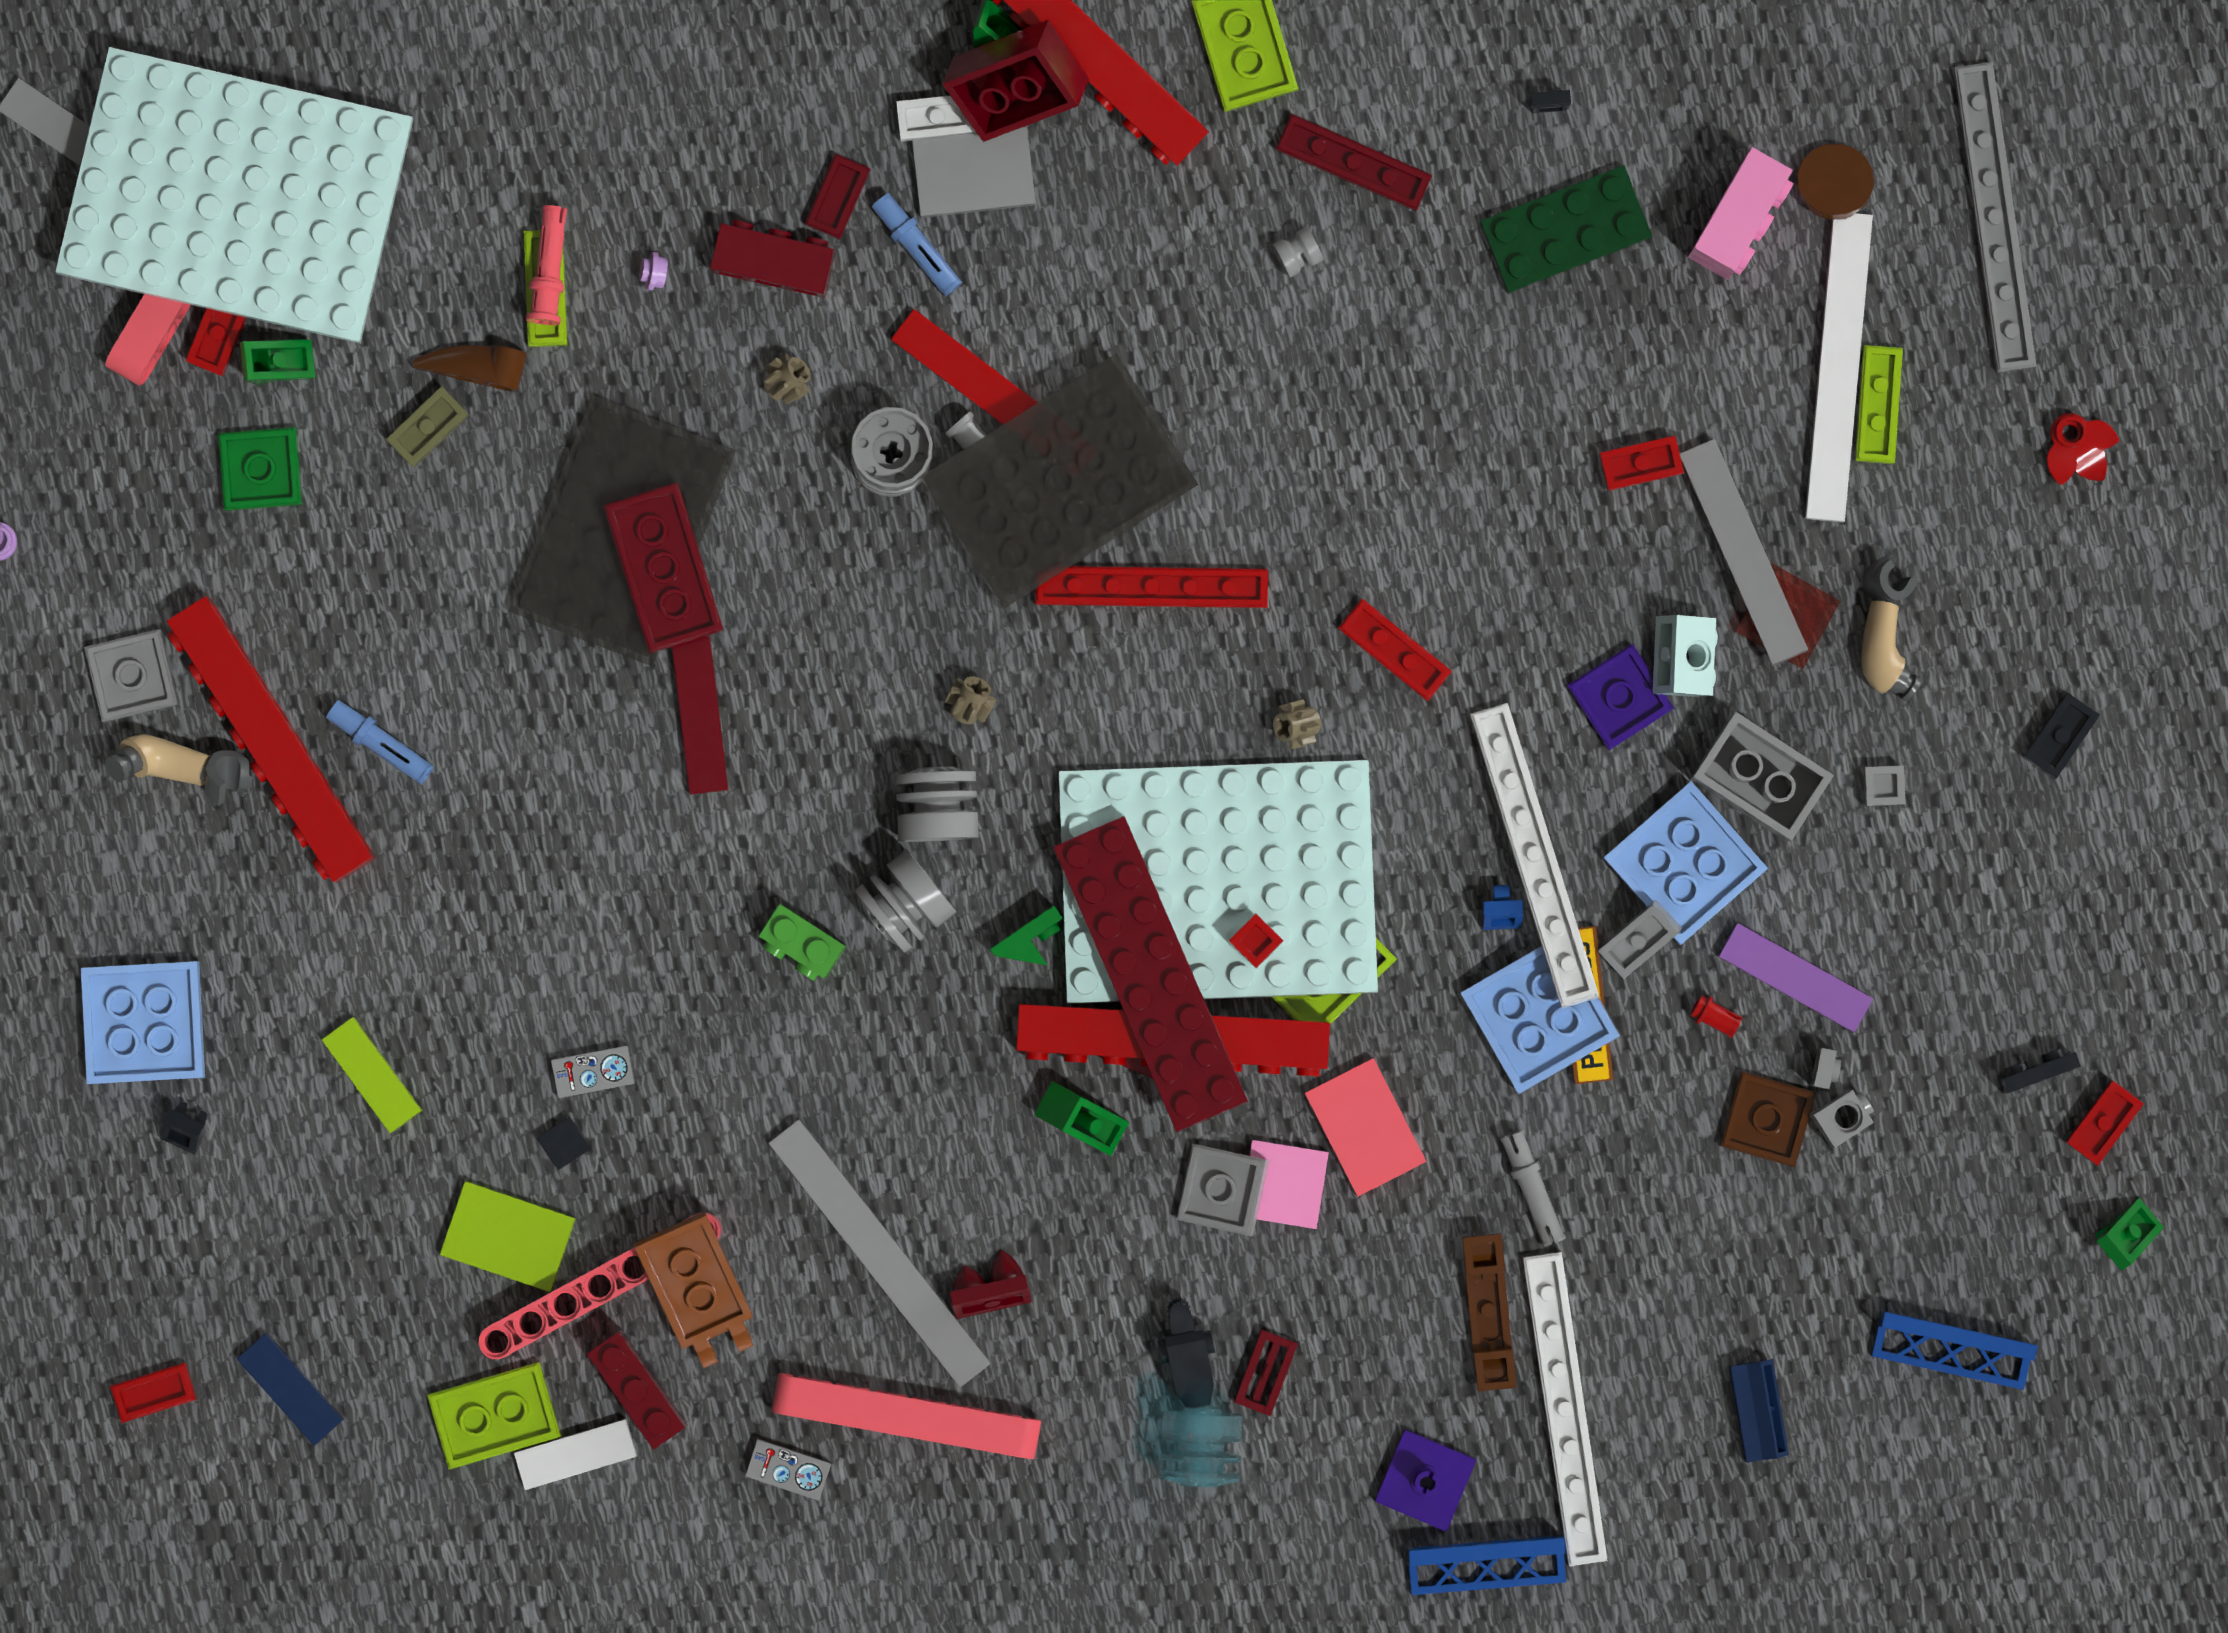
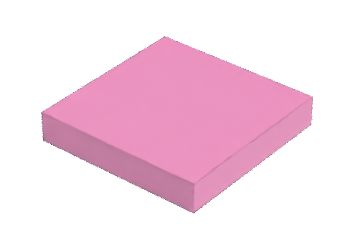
[1249,1140,1329,1229]

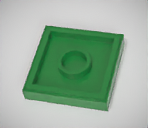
[218,427,303,511]

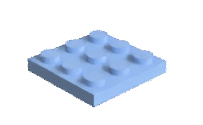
[1603,781,1768,945]
[1461,946,1621,1094]
[81,961,205,1084]

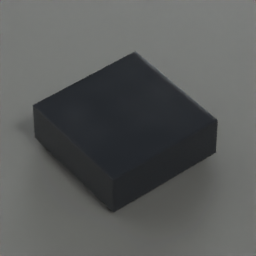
[1529,90,1571,114]
[537,1116,592,1170]

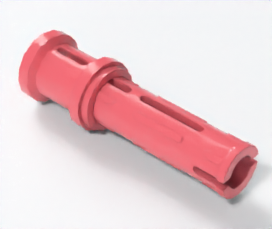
[526,205,567,325]

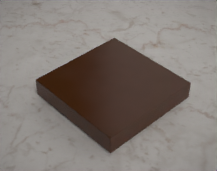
[1719,1071,1816,1167]

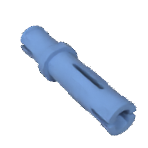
[872,193,962,297]
[326,700,434,785]

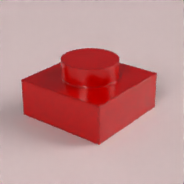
[1228,914,1284,969]

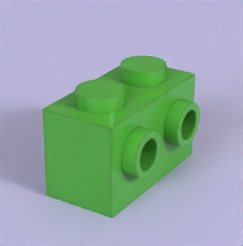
[759,904,847,981]

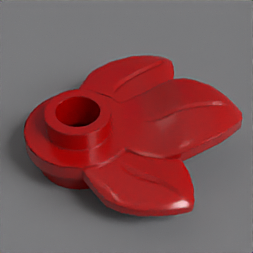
[2046,413,2119,485]

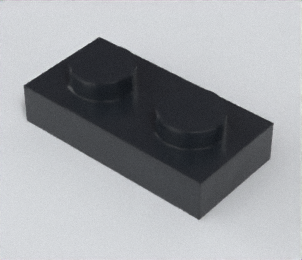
[2023,693,2100,779]
[1998,1047,2081,1093]

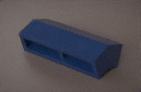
[1729,1359,1789,1463]

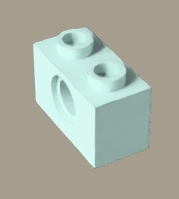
[1653,615,1718,697]

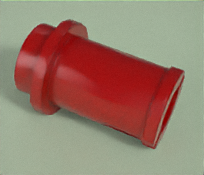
[1690,995,1743,1039]

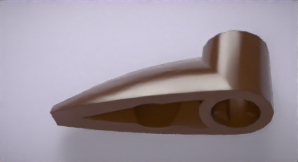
[411,345,527,392]

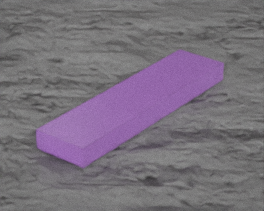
[1718,923,1873,1033]

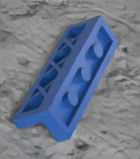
[1871,1311,2038,1390]
[1407,1535,1566,1595]

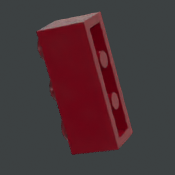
[710,220,836,298]
[587,1329,688,1450]

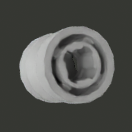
[1272,227,1324,278]

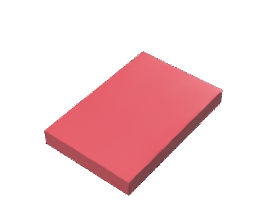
[1305,1058,1427,1197]

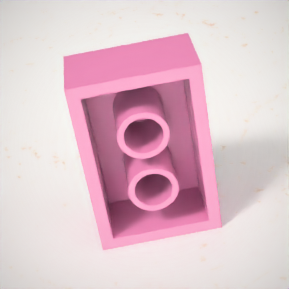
[1688,147,1794,280]

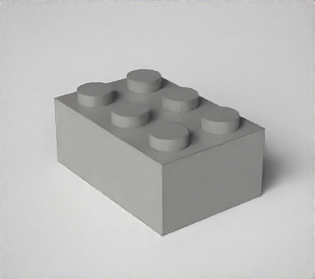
[1690,712,1834,842]

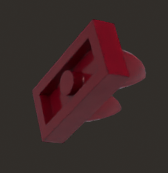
[950,1250,1032,1319]

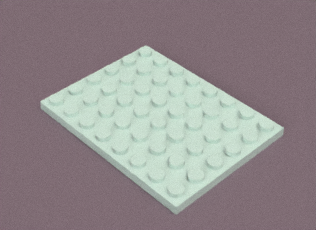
[55,47,413,344]
[1059,760,1378,1004]

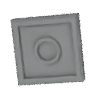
[84,629,179,723]
[1176,1144,1269,1236]

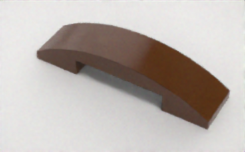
[1462,1233,1517,1392]

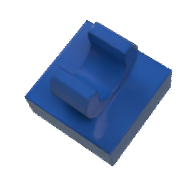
[1482,885,1523,930]

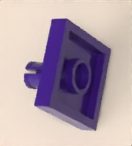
[1374,1429,1477,1532]

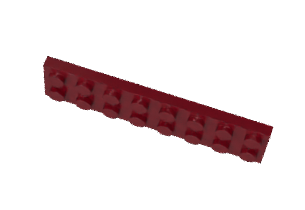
[1053,816,1248,1133]

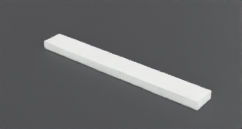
[1805,213,1873,523]
[1470,703,1599,1009]
[1523,1252,1608,1566]

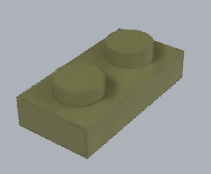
[386,386,470,468]

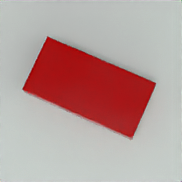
[110,1362,197,1423]

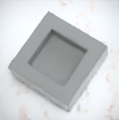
[1863,765,1906,806]
[1810,1048,1841,1089]

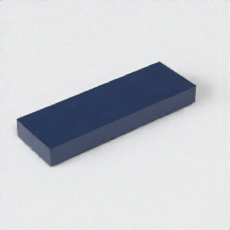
[237,1333,344,1446]

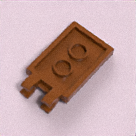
[634,1211,754,1368]

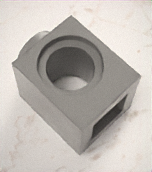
[1810,1090,1874,1148]

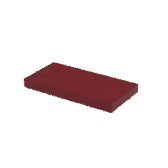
[603,482,724,654]

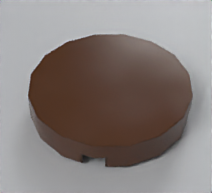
[1796,144,1874,220]

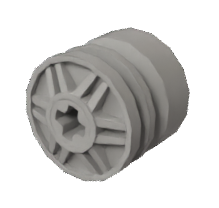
[850,407,933,497]
[895,767,979,842]
[855,849,957,953]

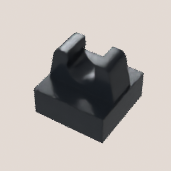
[160,1102,207,1155]

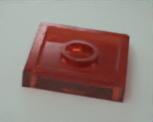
[1735,564,1841,669]

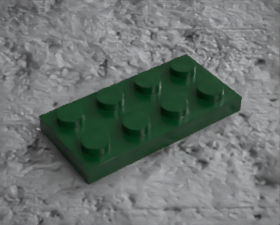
[1480,165,1652,294]

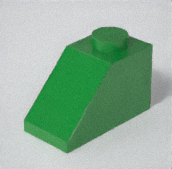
[1034,1081,1129,1156]

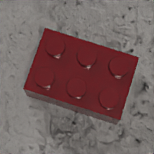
[942,19,1089,142]

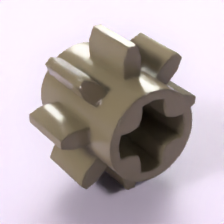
[763,354,811,405]
[945,676,996,724]
[1273,699,1321,750]

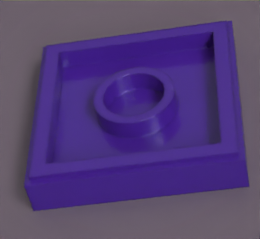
[1567,644,1674,751]

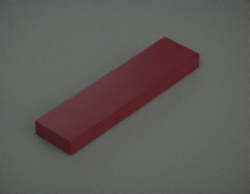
[1275,114,1432,212]
[672,637,729,795]

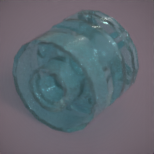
[1160,1406,1243,1487]

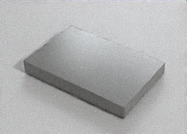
[912,127,1036,218]

